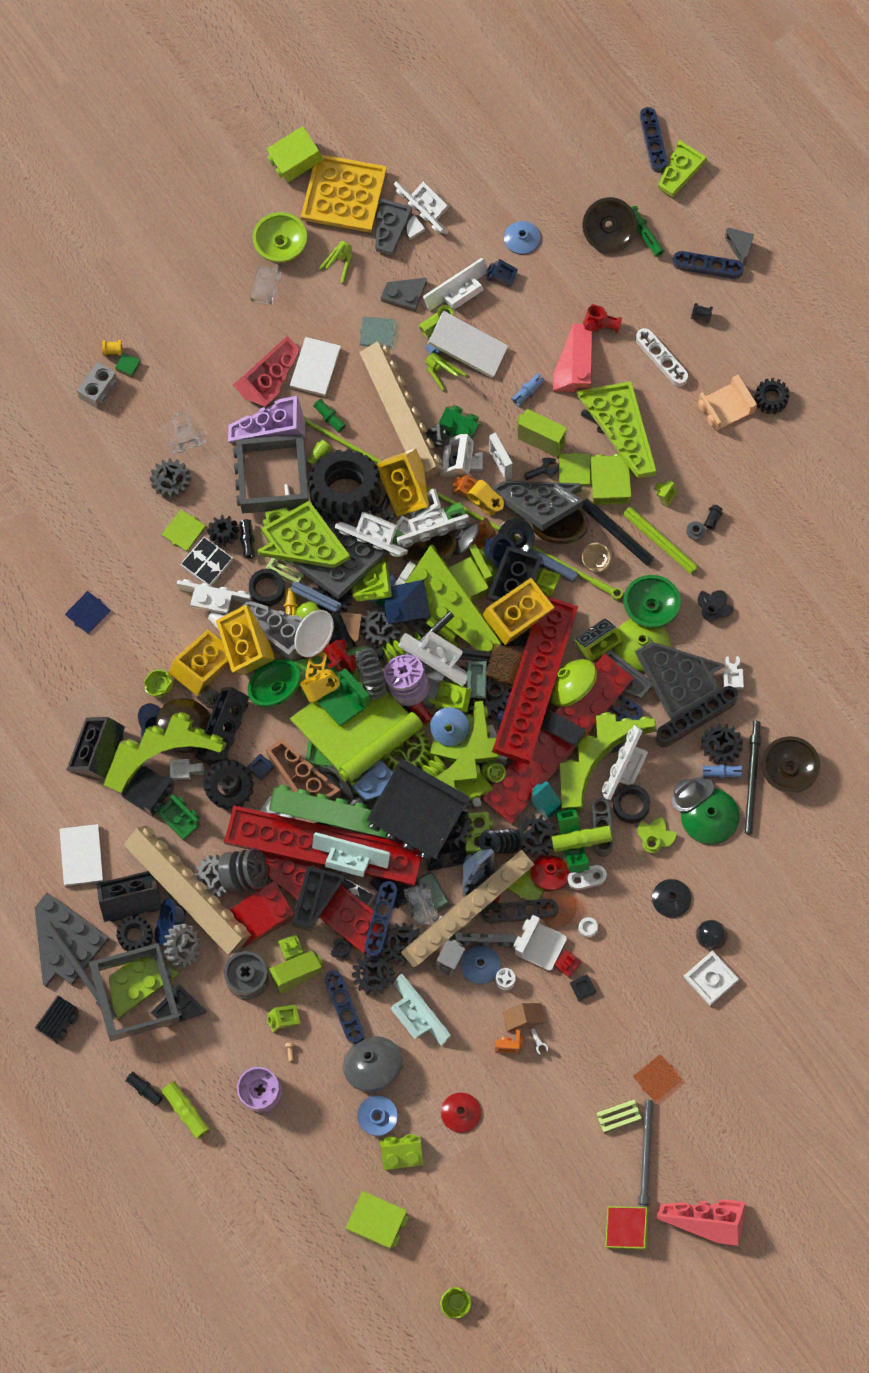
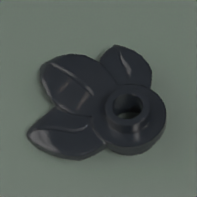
[697,590,734,622]

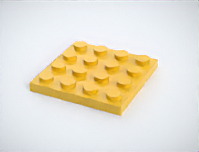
[301,155,387,233]

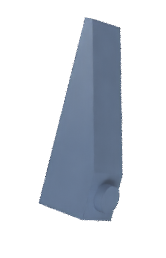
[462,849,494,897]

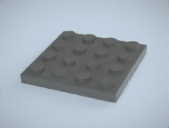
[285,517,389,599]

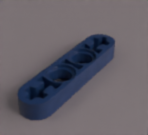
[640,107,667,172]
[673,251,744,279]
[365,881,398,958]
[325,970,364,1044]

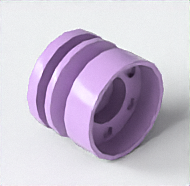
[384,655,430,706]
[237,1067,283,1113]

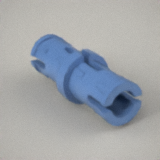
[511,373,545,407]
[703,764,742,779]

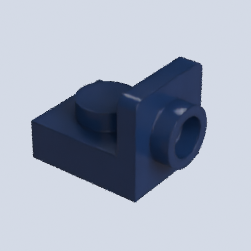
[486,259,518,286]

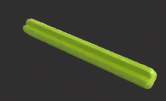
[624,507,698,574]

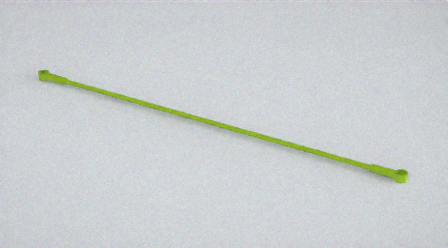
[304,416,623,601]

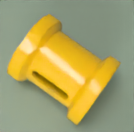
[102,340,123,356]

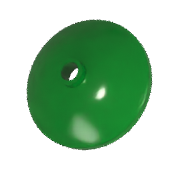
[623,575,681,628]
[247,659,301,708]
[681,788,739,845]

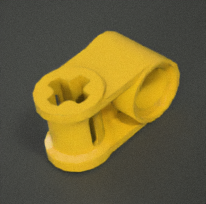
[467,480,504,516]
[301,669,340,702]

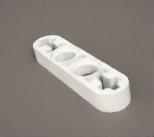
[636,328,688,387]

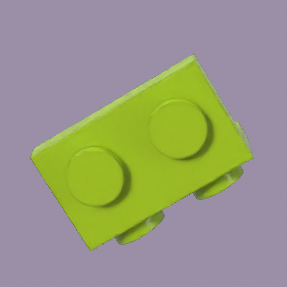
[380,1134,424,1170]

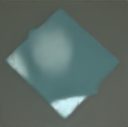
[360,317,395,348]

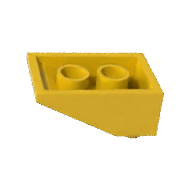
[376,449,429,517]
[482,578,554,645]
[216,605,275,675]
[168,629,229,696]

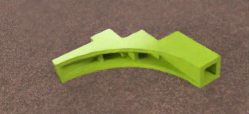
[436,701,498,790]
[103,712,227,793]
[560,712,657,812]

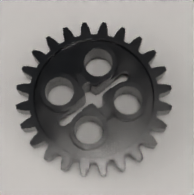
[452,661,513,719]

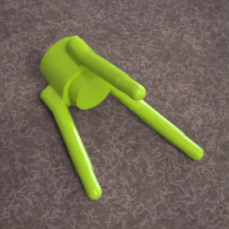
[319,241,353,284]
[425,353,467,391]

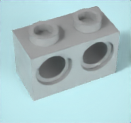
[77,362,118,409]

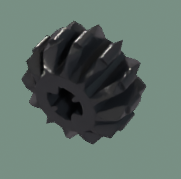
[207,515,239,547]

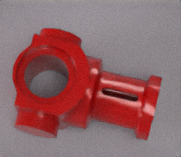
[583,304,622,333]

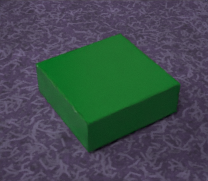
[115,353,140,377]

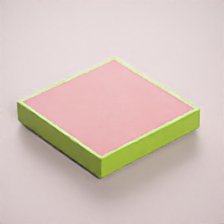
[605,1206,649,1249]

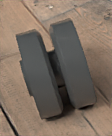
[224,951,269,1000]

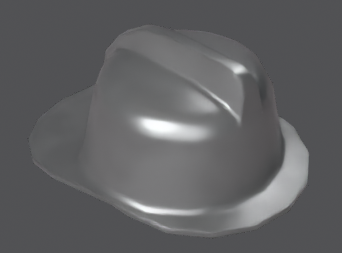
[318,765,353,802]
[671,777,714,812]

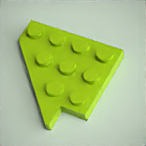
[257,501,350,568]

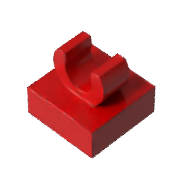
[554,949,582,978]

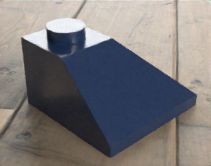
[385,580,431,625]

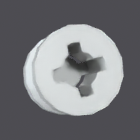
[496,968,515,991]

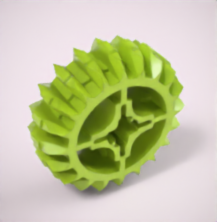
[382,731,431,772]

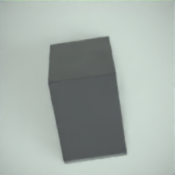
[725,228,754,266]

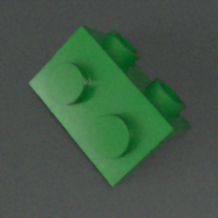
[438,405,483,440]
[157,794,201,841]

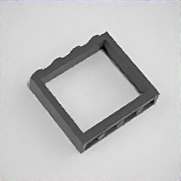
[233,434,309,514]
[89,943,182,1042]

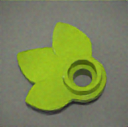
[637,817,677,854]

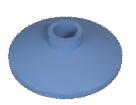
[504,221,540,255]
[430,707,469,746]
[461,945,501,984]
[357,1096,397,1136]

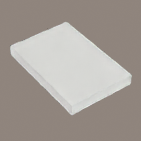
[290,337,341,397]
[59,824,104,886]

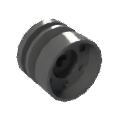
[218,848,268,893]

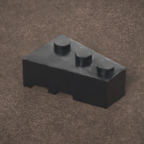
[292,866,345,931]

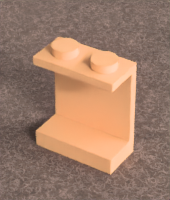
[698,375,757,431]

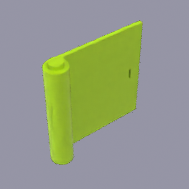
[290,668,423,782]

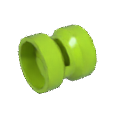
[481,762,506,782]

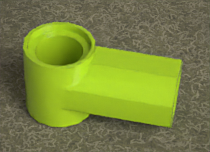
[419,306,454,339]

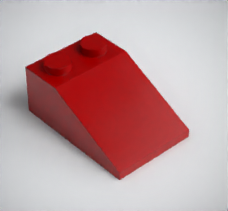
[230,881,294,948]

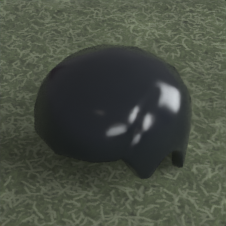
[696,920,727,950]

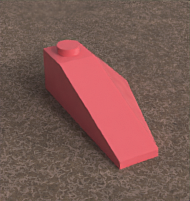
[553,324,592,392]
[233,336,300,406]
[657,1199,746,1246]

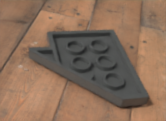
[492,481,583,531]
[635,642,725,719]
[35,893,109,987]

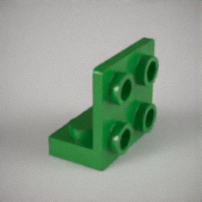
[317,668,370,727]

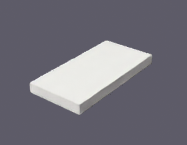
[427,311,508,378]

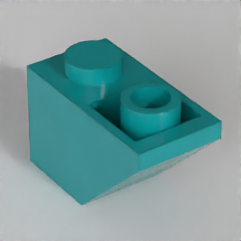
[531,781,562,819]

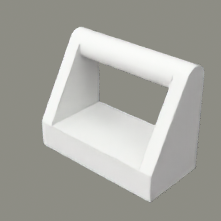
[440,434,474,477]

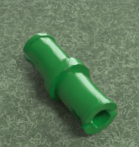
[313,398,346,433]

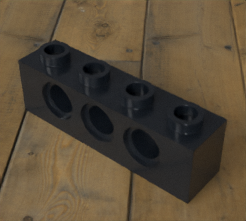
[195,687,249,766]

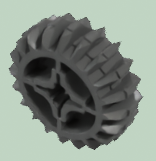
[355,648,387,700]

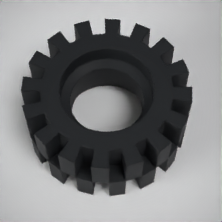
[755,378,789,414]
[116,916,153,951]

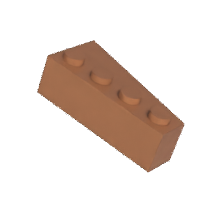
[266,739,342,801]

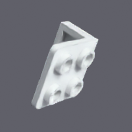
[513,915,567,971]

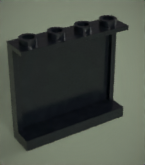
[366,759,470,861]

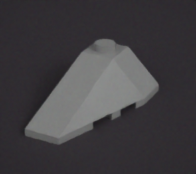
[243,600,303,662]

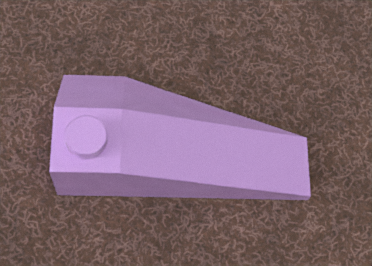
[228,396,305,443]

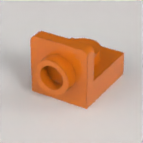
[452,474,478,499]
[495,1030,524,1054]

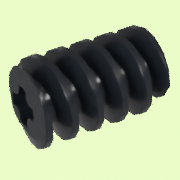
[479,828,521,854]

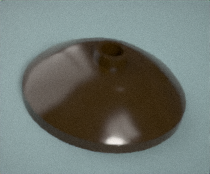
[582,197,637,253]
[532,509,588,544]
[402,531,457,566]
[156,698,211,753]
[761,736,820,793]

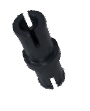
[239,519,256,559]
[125,1071,164,1107]

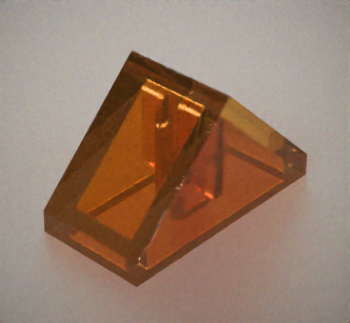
[467,518,496,552]

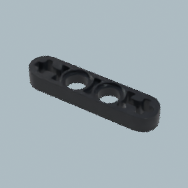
[481,899,559,924]

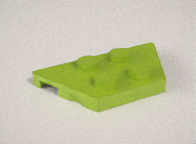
[352,555,392,602]
[109,958,179,1020]

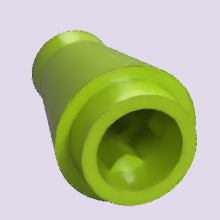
[306,440,333,466]

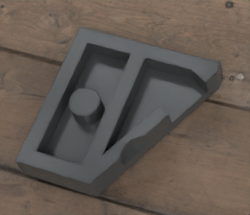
[381,278,427,312]

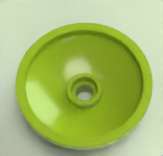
[252,212,307,263]
[613,619,670,672]
[549,659,597,707]

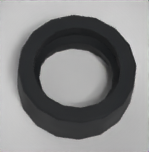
[249,569,285,607]
[613,784,650,824]

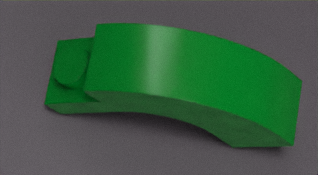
[556,808,590,873]

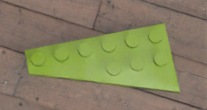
[577,381,656,478]
[405,545,503,652]

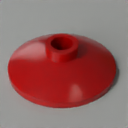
[530,855,570,891]
[441,1092,481,1133]

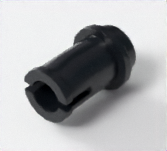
[704,505,723,530]

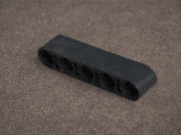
[655,686,738,747]

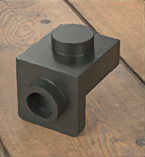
[426,424,451,448]

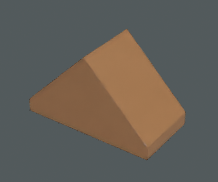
[332,612,362,648]
[502,1003,546,1032]

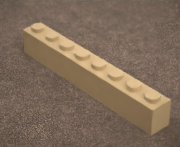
[359,341,443,481]
[123,826,251,955]
[401,850,534,967]

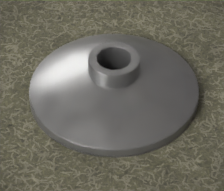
[454,523,479,556]

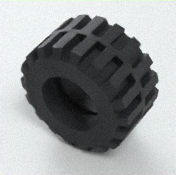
[203,759,254,810]

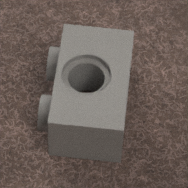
[435,940,465,978]

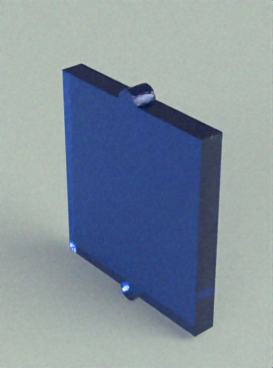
[65,591,111,634]

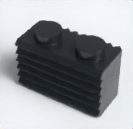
[35,995,79,1044]

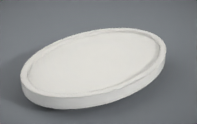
[294,610,334,657]

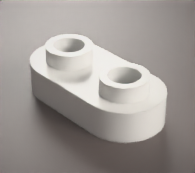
[568,865,607,890]

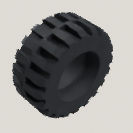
[309,449,381,522]

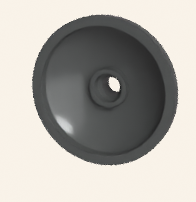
[343,1036,402,1092]

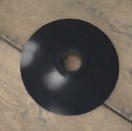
[498,518,535,552]
[652,879,691,918]

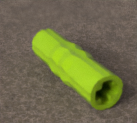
[551,825,612,852]
[161,1081,210,1139]

